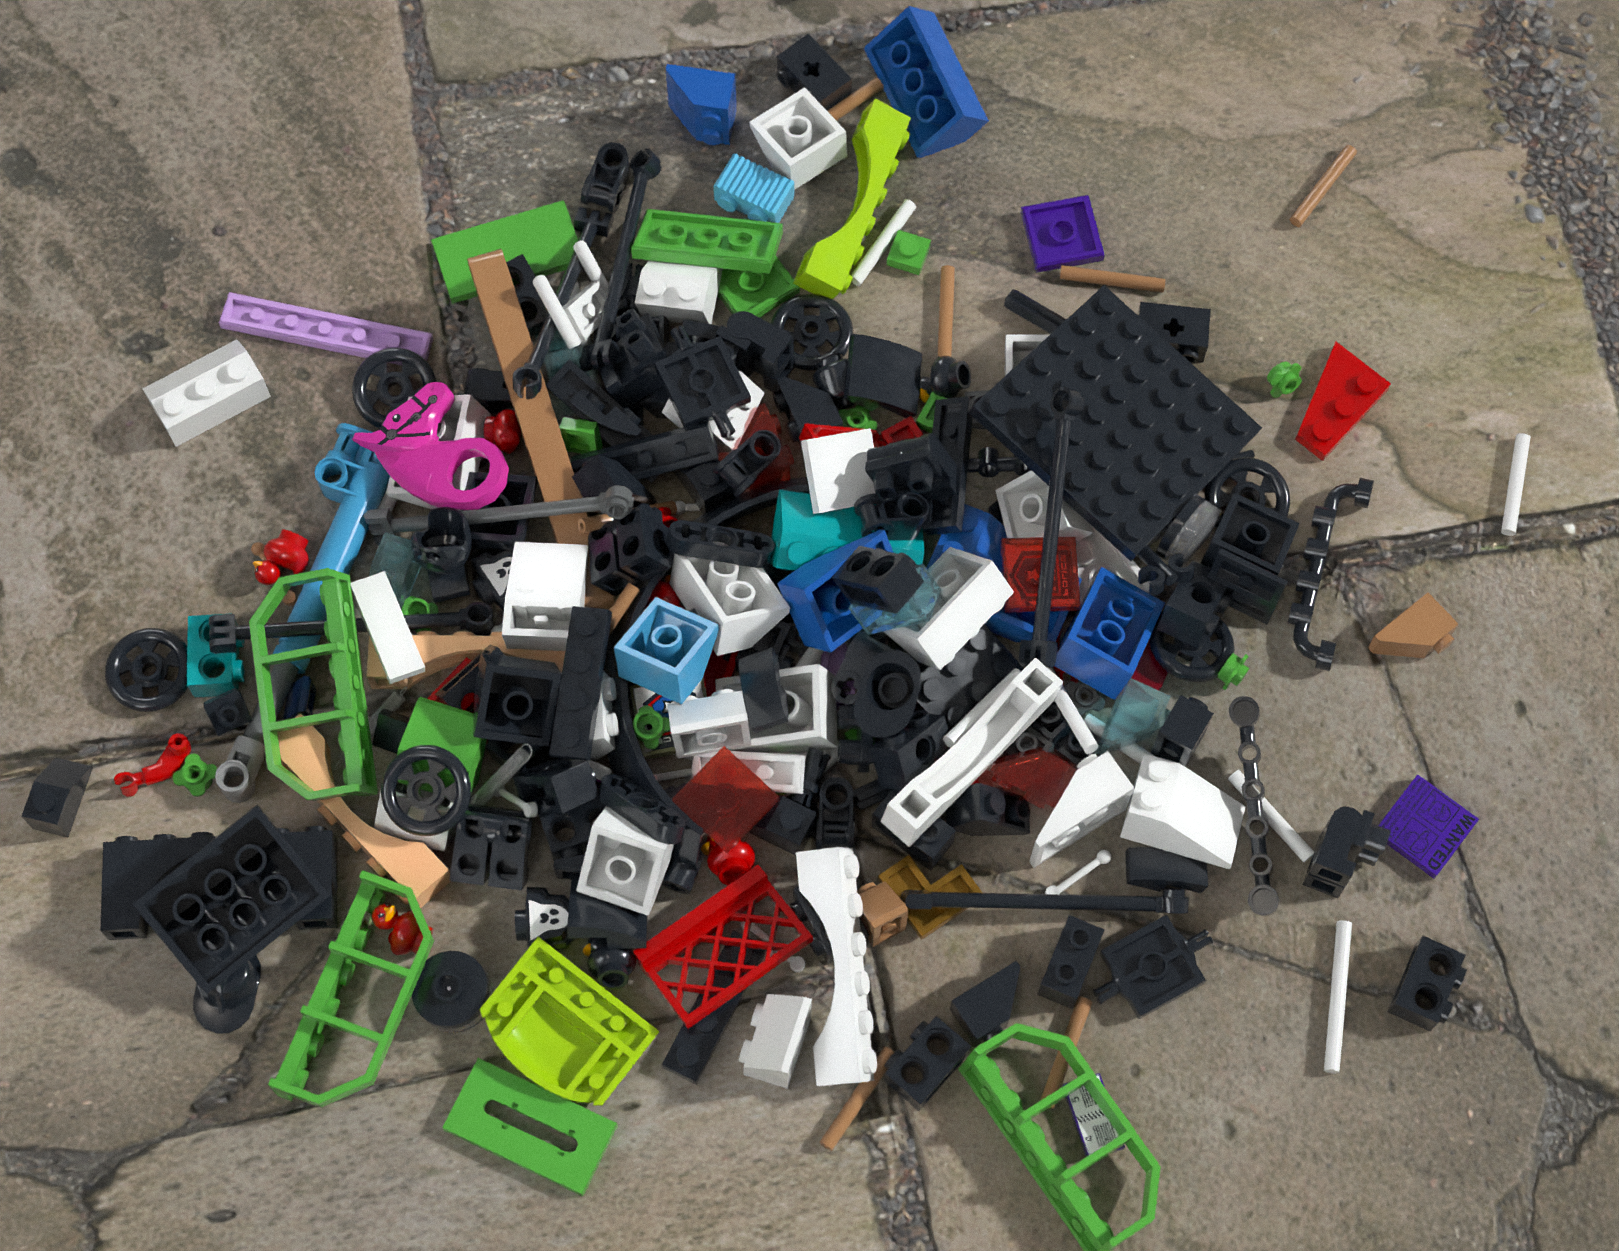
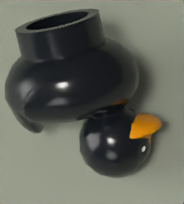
[919,355,971,403]
[583,938,637,990]

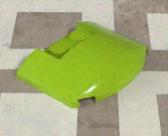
[480,937,660,1106]

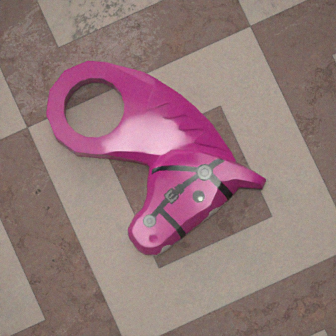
[352,382,509,510]

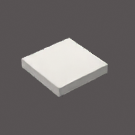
[801,428,875,514]

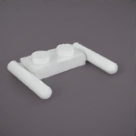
[533,241,609,349]

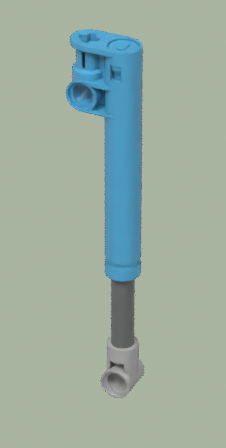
[215,423,390,803]

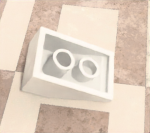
[715,664,838,752]
[1029,751,1134,868]
[1120,753,1245,869]

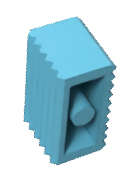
[714,154,794,223]

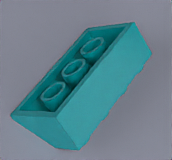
[770,489,924,575]

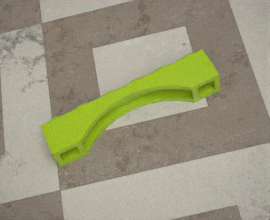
[793,99,911,299]

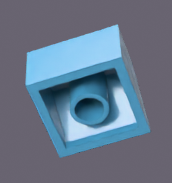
[614,597,719,705]

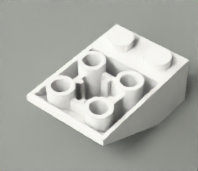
[502,542,589,651]

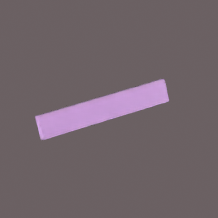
[219,292,433,365]

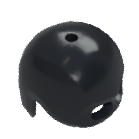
[410,507,472,574]

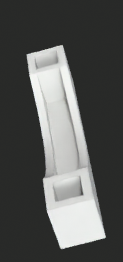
[881,658,1063,847]
[796,847,877,1086]

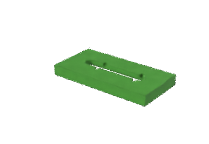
[442,1058,618,1196]

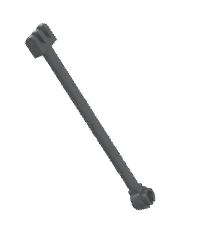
[364,485,634,546]

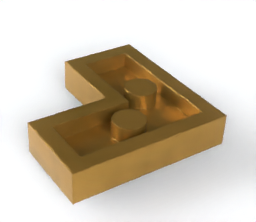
[878,855,983,940]

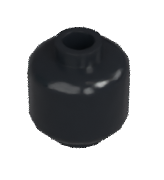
[813,354,856,410]

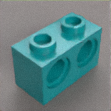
[187,613,245,698]

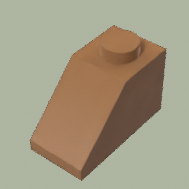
[1368,592,1458,658]
[857,881,909,947]

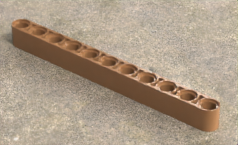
[467,249,615,610]

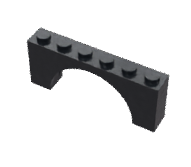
[100,826,338,940]

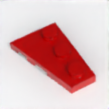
[1295,341,1391,461]

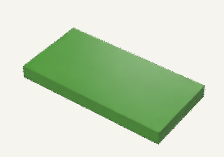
[431,200,578,304]
[631,209,783,274]

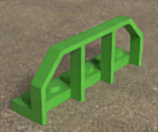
[249,568,378,801]
[268,870,434,1108]
[958,1023,1161,1251]

